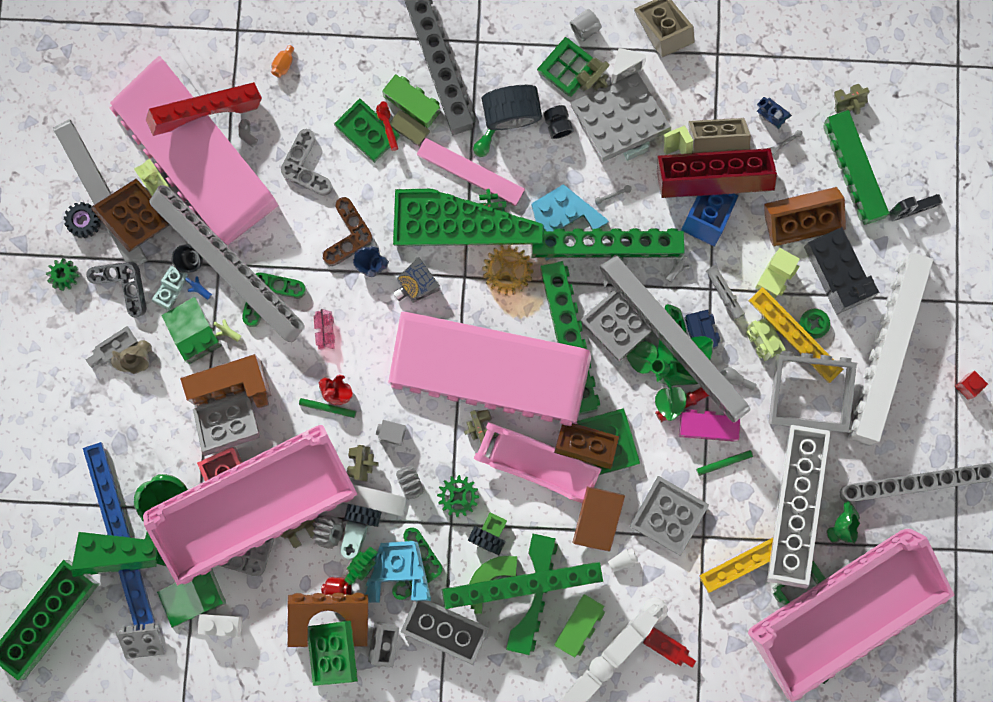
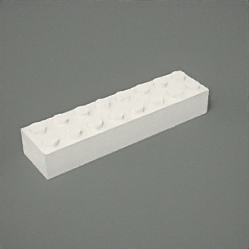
[767,425,830,589]

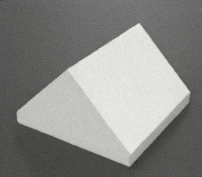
[610,48,647,85]

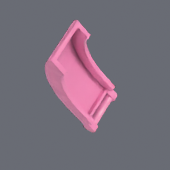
[473,422,601,503]

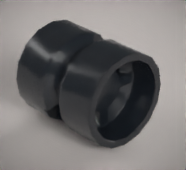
[543,105,574,139]

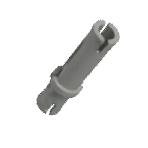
[706,265,745,320]

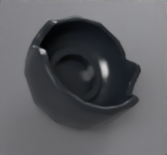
[171,244,203,273]

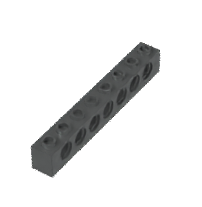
[404,0,476,136]

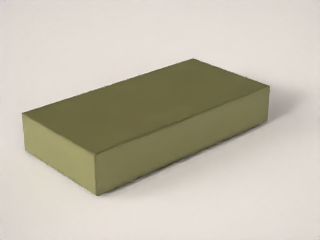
[390,109,430,146]

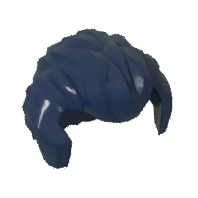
[353,246,389,277]

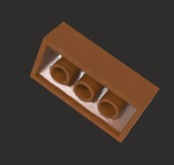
[764,187,846,247]

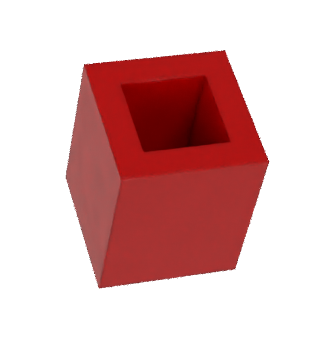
[954,370,988,400]

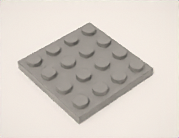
[570,72,671,162]

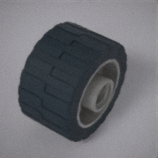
[481,84,542,131]

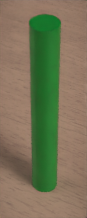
[299,398,357,418]
[696,450,753,476]

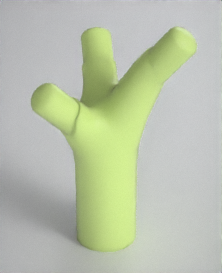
[213,319,242,342]

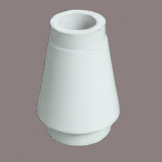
[608,548,639,572]

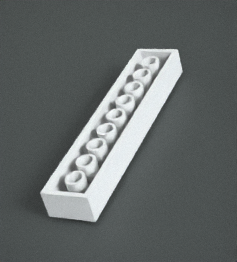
[847,252,933,446]

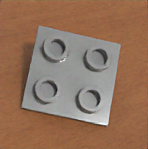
[116,623,165,659]

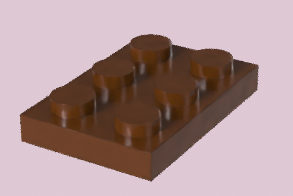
[554,423,619,469]

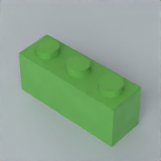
[382,74,441,129]
[554,594,605,658]

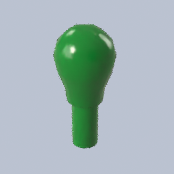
[473,129,496,157]

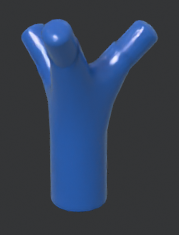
[185,276,212,300]

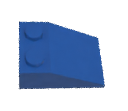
[680,193,739,247]

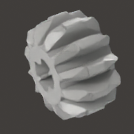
[396,465,424,500]
[313,515,344,549]

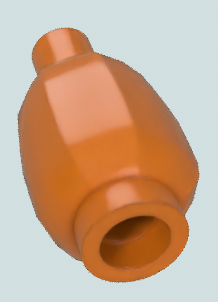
[271,45,294,78]

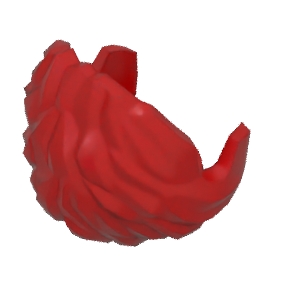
[319,375,353,405]

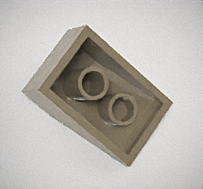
[634,0,695,58]

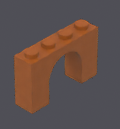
[287,593,368,647]

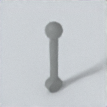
[770,130,802,155]
[595,185,632,204]

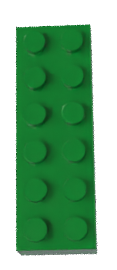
[0,560,99,681]

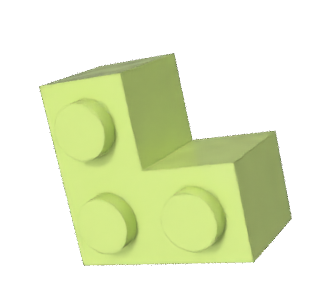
[755,247,800,299]

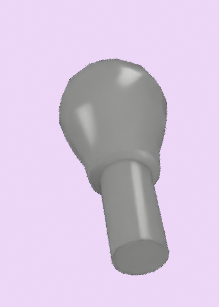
[721,367,757,391]

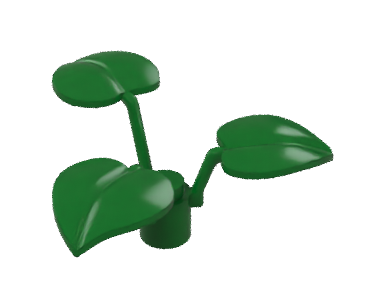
[626,336,713,421]

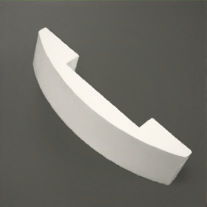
[342,485,407,516]

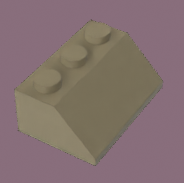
[688,118,751,153]

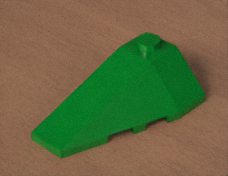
[656,304,698,386]

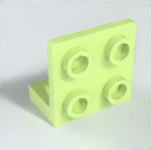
[746,318,786,361]

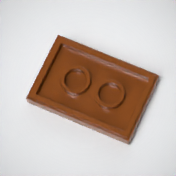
[572,486,625,552]

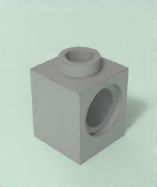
[376,420,406,446]

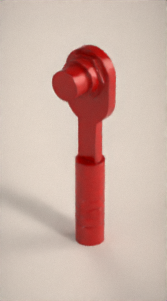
[376,101,398,151]

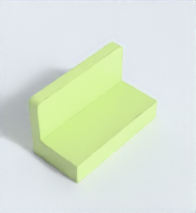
[664,125,693,155]

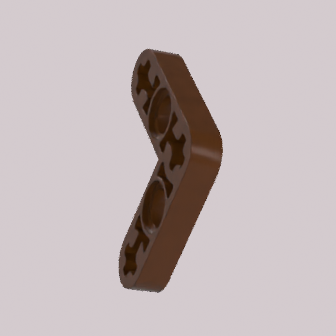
[323,197,373,266]

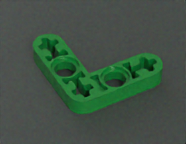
[242,272,306,327]
[392,527,443,600]

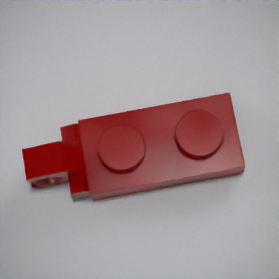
[643,627,696,668]

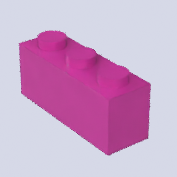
[679,409,740,442]

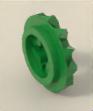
[799,308,830,339]

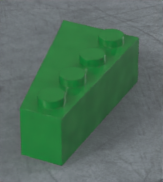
[71,532,159,577]

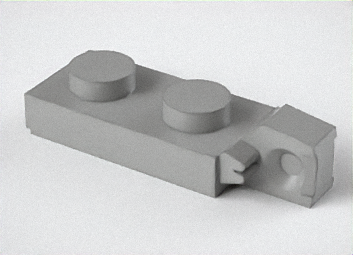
[85,326,138,368]

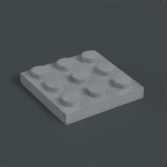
[580,289,653,362]
[193,391,260,456]
[629,476,709,556]

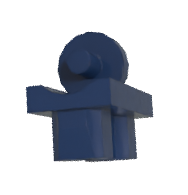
[756,97,792,129]

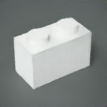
[197,614,243,637]

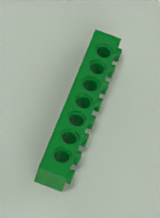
[531,228,685,258]
[540,261,600,415]
[441,562,603,609]

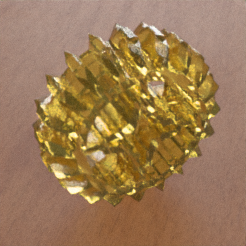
[482,245,534,296]

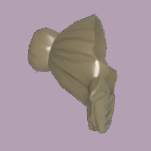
[111,340,152,374]

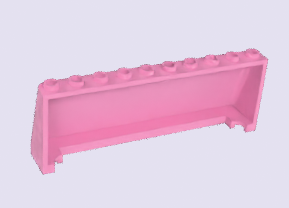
[110,56,279,245]
[388,312,591,426]
[143,425,358,586]
[748,529,955,702]

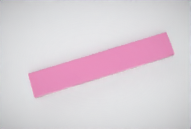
[417,138,525,206]

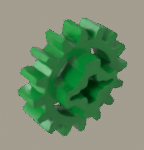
[437,475,479,518]
[344,546,378,586]

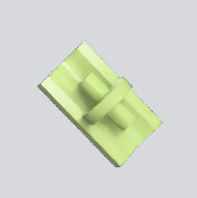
[134,159,169,196]

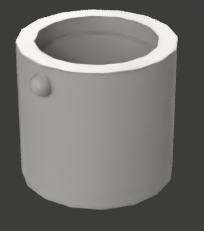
[569,9,602,41]

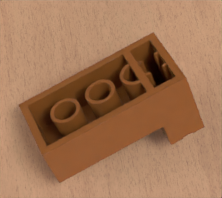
[180,354,272,408]

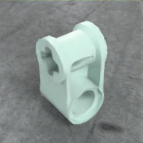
[341,521,368,560]

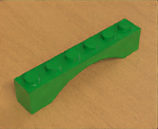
[506,533,558,655]

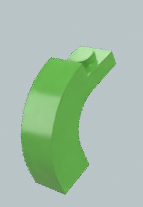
[469,556,517,614]

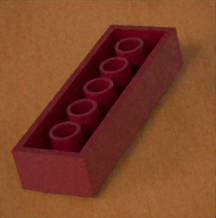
[657,148,777,198]

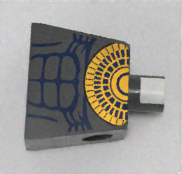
[392,257,441,303]

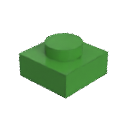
[482,512,507,537]

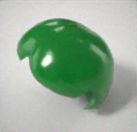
[134,474,188,522]

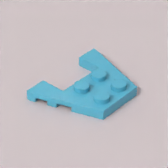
[531,184,609,261]
[365,541,431,603]

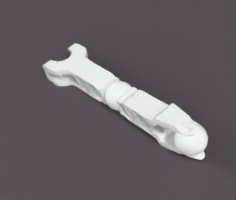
[557,598,668,702]

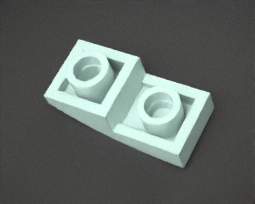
[152,266,188,310]

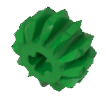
[46,258,80,291]

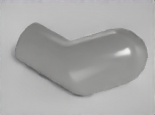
[238,119,258,147]

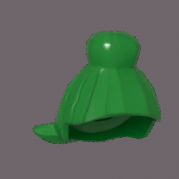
[826,501,860,544]

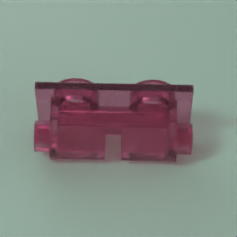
[313,309,335,350]

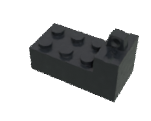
[804,227,880,315]

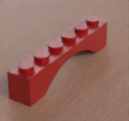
[146,82,262,136]

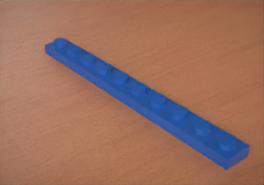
[82,442,156,630]

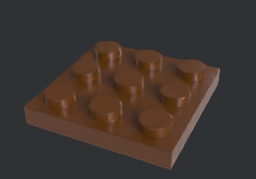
[91,178,170,252]

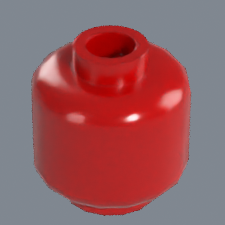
[321,577,352,595]

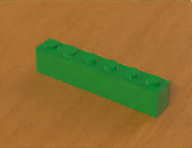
[823,110,890,225]

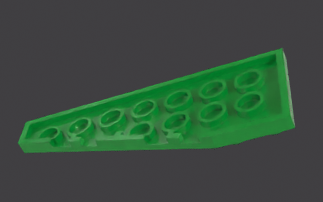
[393,188,544,246]

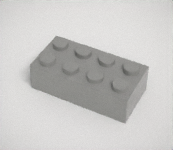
[400,601,489,665]

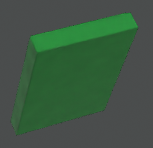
[334,98,400,163]

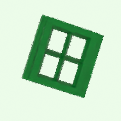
[537,37,593,97]

